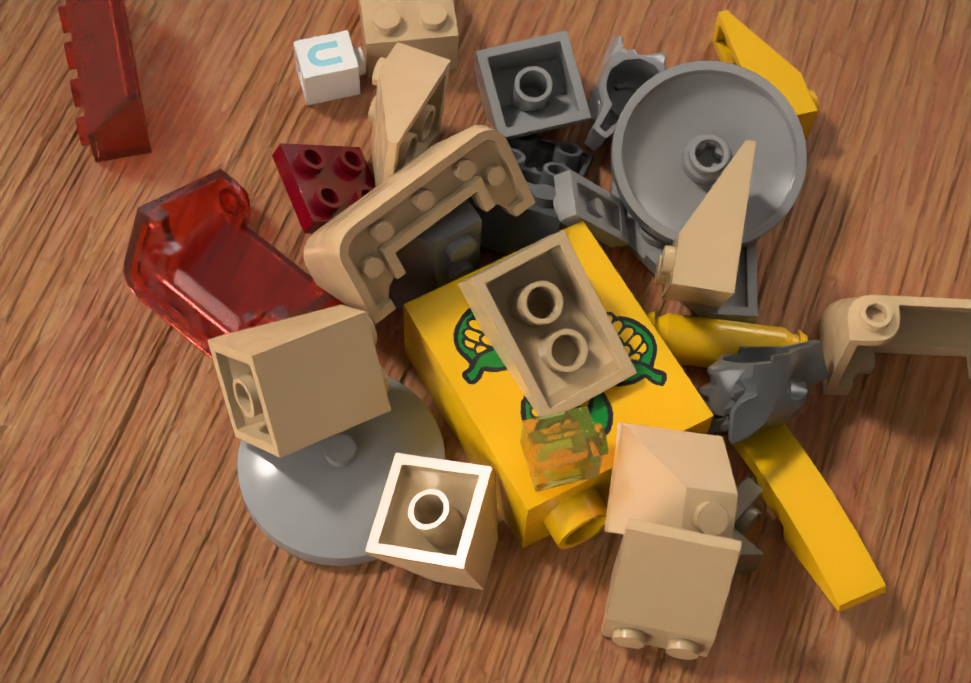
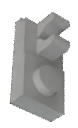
[553,169,629,248]

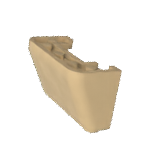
[303,125,536,324]
[819,295,971,396]

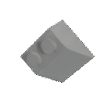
[474,30,591,140]

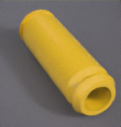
[646,311,808,368]

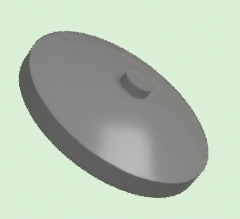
[611,61,807,247]
[237,377,445,566]

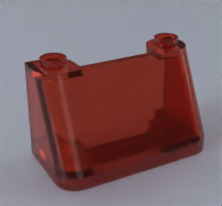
[123,169,349,359]

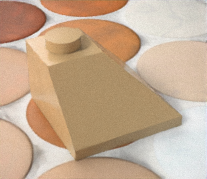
[604,422,738,539]
[365,453,498,590]

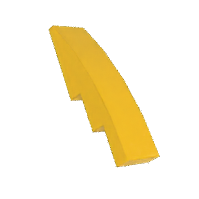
[732,424,886,612]

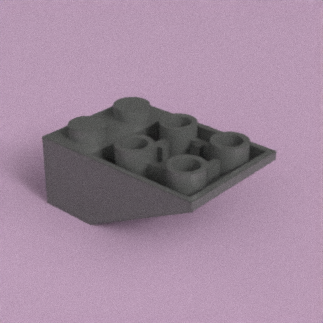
[468,133,595,255]

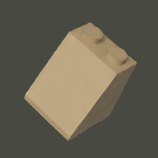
[208,305,391,458]

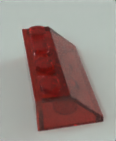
[58,0,152,163]

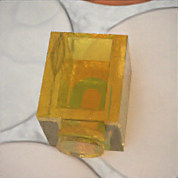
[520,406,608,492]

